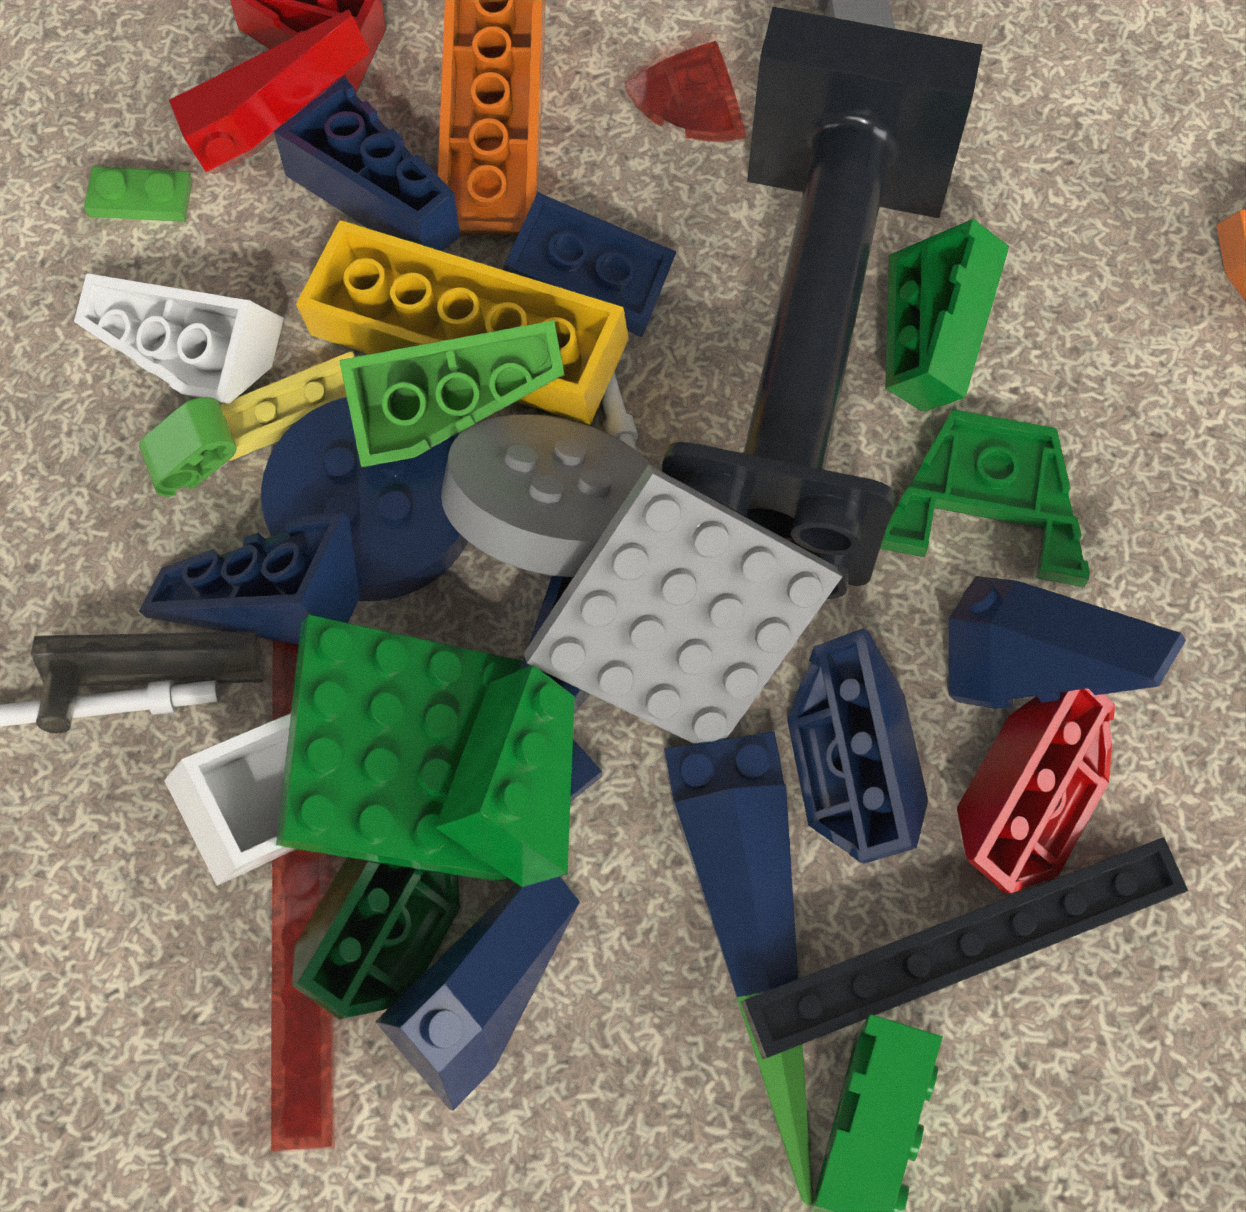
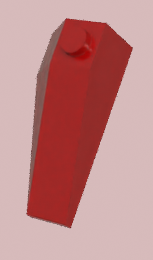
[169,9,370,175]

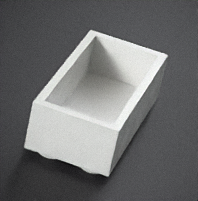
[164,713,295,886]

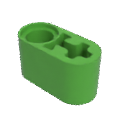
[139,397,237,497]

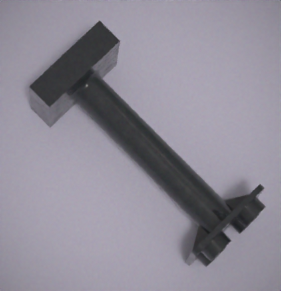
[662,7,983,599]

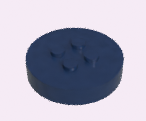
[261,397,468,602]

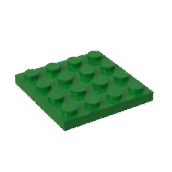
[276,615,523,882]

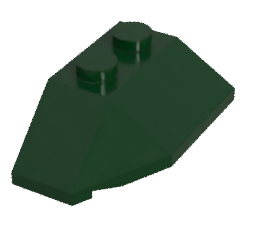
[292,857,460,1020]

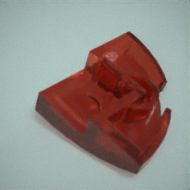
[625,41,746,142]

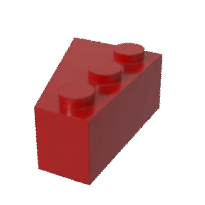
[230,0,387,94]

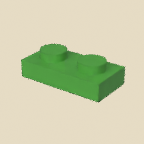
[84,166,193,222]

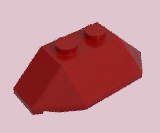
[957,688,1115,894]

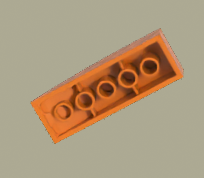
[438,0,546,235]

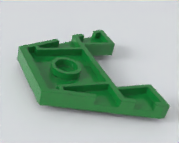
[880,409,1090,587]

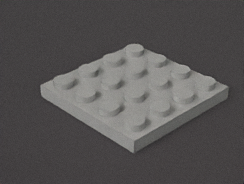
[524,465,843,744]

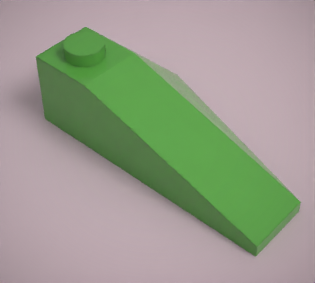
[339,320,564,467]

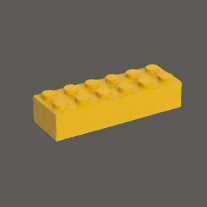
[296,220,629,426]

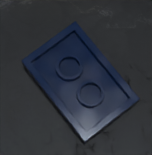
[503,192,676,337]

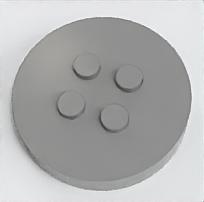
[441,415,652,577]

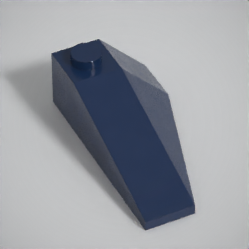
[139,513,360,644]

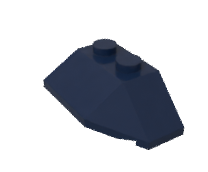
[787,628,928,864]

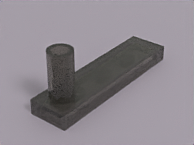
[30,631,265,734]

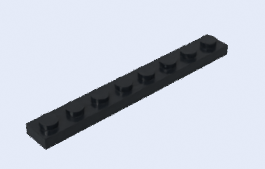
[740,837,1188,1059]

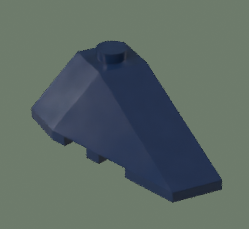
[948,576,1186,709]
[375,876,580,1111]

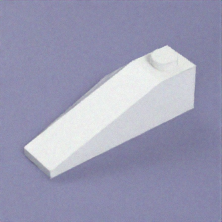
[74,273,284,404]

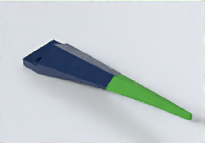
[663,731,812,1206]

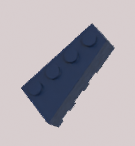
[274,77,461,251]

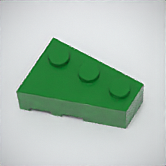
[885,219,1009,411]
[435,665,575,887]
[811,1014,943,1212]

